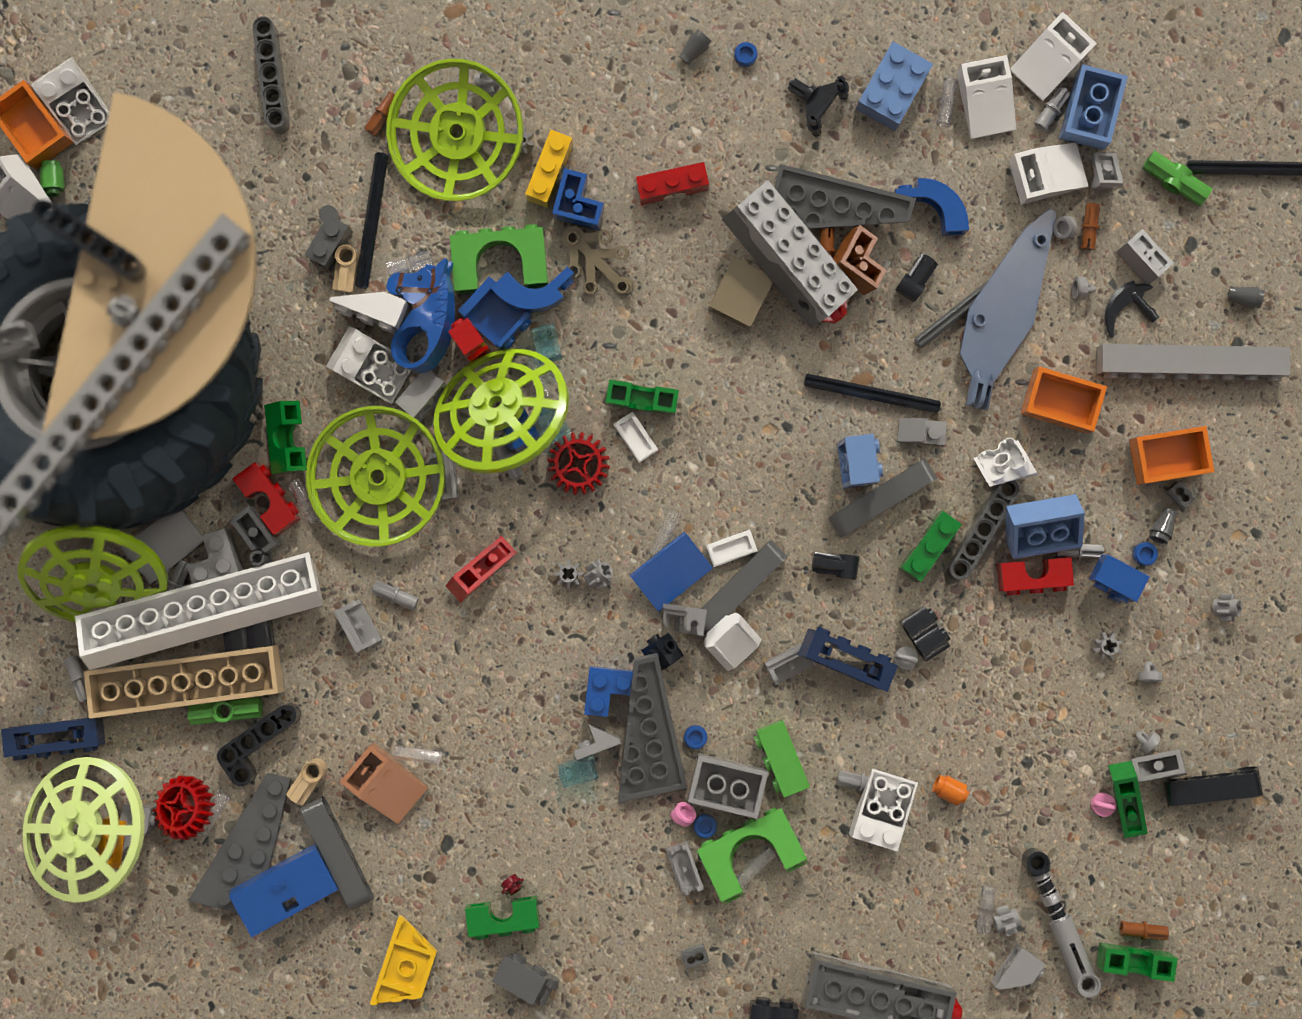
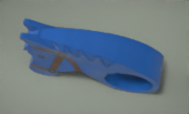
[387,258,455,373]

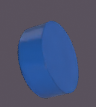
[734,42,758,67]
[1132,542,1158,566]
[684,725,707,749]
[693,814,717,838]

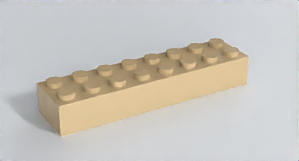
[83,645,284,719]

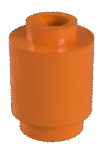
[932,774,969,806]

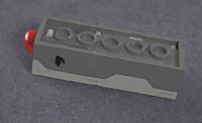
[722,180,858,328]
[802,952,962,1019]

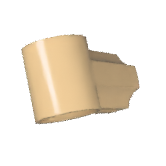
[332,245,359,293]
[286,758,327,806]

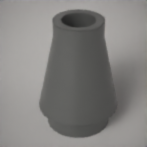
[678,29,712,65]
[1227,286,1265,310]
[1149,508,1177,544]

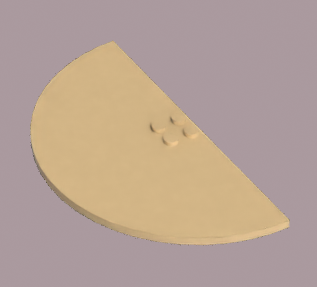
[43,92,257,439]

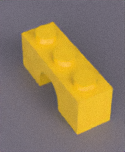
[525,129,573,208]

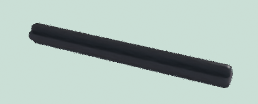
[355,152,388,289]
[1186,160,1302,176]
[804,374,941,413]

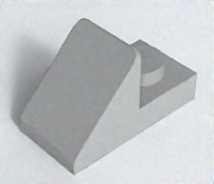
[1091,153,1123,190]
[897,418,947,446]
[574,723,621,760]

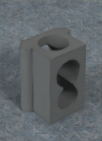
[1165,480,1196,509]
[681,943,709,969]

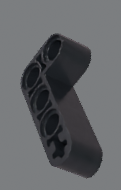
[217,703,301,786]
[1163,766,1263,806]

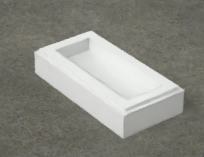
[613,411,658,463]
[706,530,758,567]

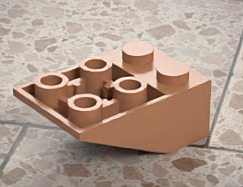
[340,743,429,824]

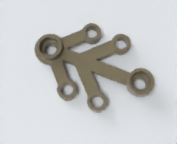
[562,226,634,296]

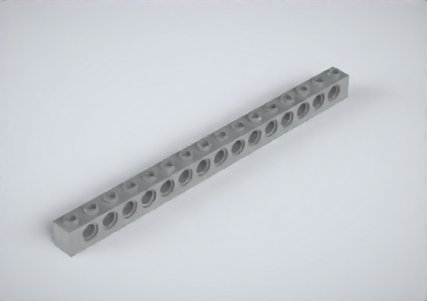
[0,213,252,550]

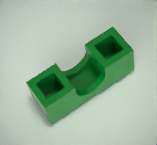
[606,379,679,416]
[264,401,307,475]
[898,511,962,582]
[465,895,541,940]
[1096,942,1178,982]

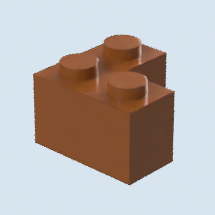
[833,225,887,295]

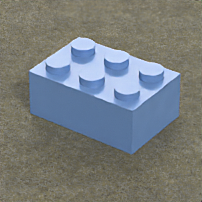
[856,41,933,131]
[1059,64,1128,150]
[837,434,883,489]
[1005,494,1085,559]

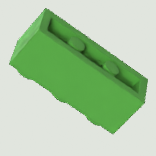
[754,719,810,798]

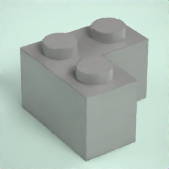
[187,529,244,584]

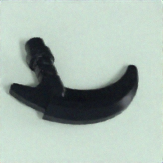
[1105,280,1159,338]

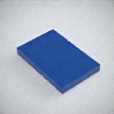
[629,532,713,612]

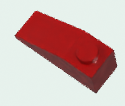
[445,535,517,603]

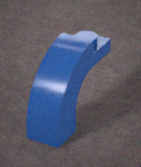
[893,178,969,236]
[491,266,575,313]

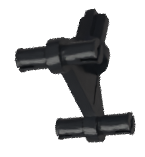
[787,76,849,137]

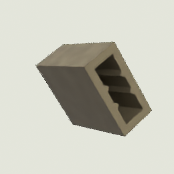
[708,256,774,330]

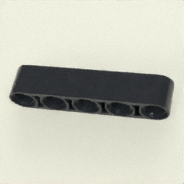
[32,199,146,282]

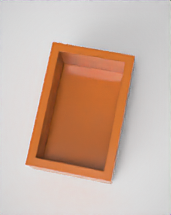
[0,80,74,170]
[1020,366,1107,434]
[1129,426,1215,485]

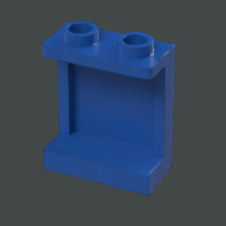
[458,276,532,350]

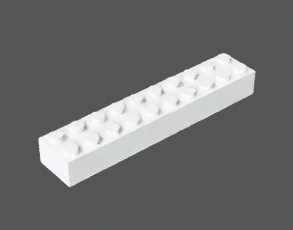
[75,552,323,670]

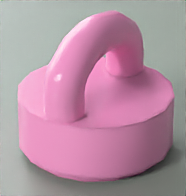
[1091,793,1117,817]
[670,802,697,827]

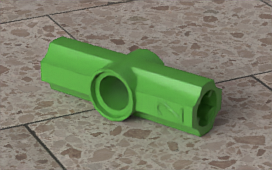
[1142,150,1212,207]
[187,697,263,725]

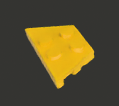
[370,915,437,1005]

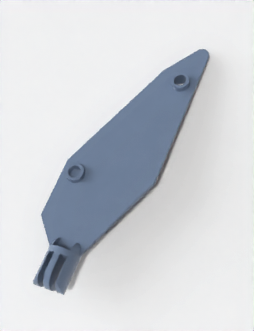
[959,209,1056,410]

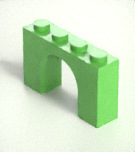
[450,224,549,295]
[697,808,809,905]

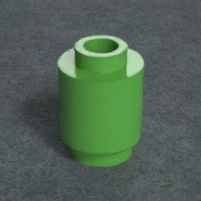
[39,160,65,196]

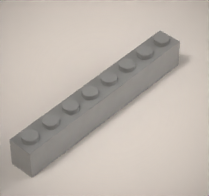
[1097,344,1290,382]

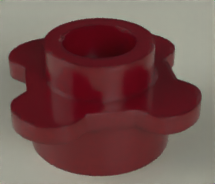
[501,874,525,896]

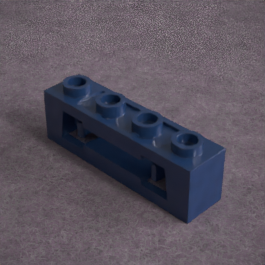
[798,627,898,692]
[1,717,106,761]

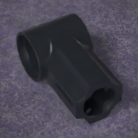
[895,253,938,303]
[811,552,860,580]

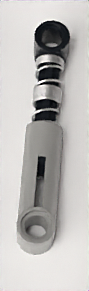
[1022,848,1101,998]

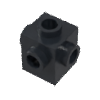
[641,632,684,671]

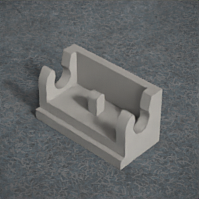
[1116,229,1174,284]
[0,320,40,360]
[395,371,447,422]
[429,452,459,501]
[334,599,382,653]
[663,604,707,636]
[764,643,817,685]
[665,840,704,895]

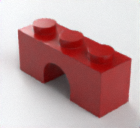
[636,162,709,205]
[448,318,490,363]
[232,462,301,536]
[997,557,1074,596]

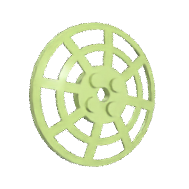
[23,757,145,903]

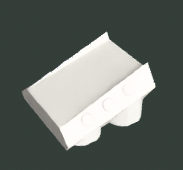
[974,438,1038,487]
[704,613,762,671]

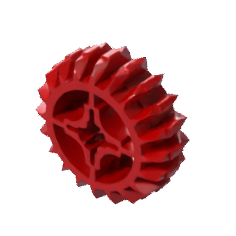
[547,432,610,495]
[152,775,216,840]

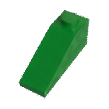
[1108,761,1148,838]

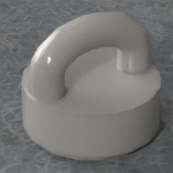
[1053,216,1077,240]
[1072,277,1096,300]
[894,646,918,670]
[1138,661,1163,684]
[1136,730,1161,754]

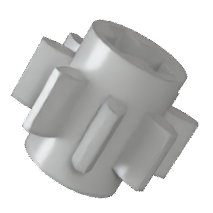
[474,66,500,96]
[507,126,534,156]
[107,294,140,328]
[554,559,583,588]
[584,559,613,590]
[1213,594,1242,621]
[1092,632,1122,660]
[992,905,1022,937]

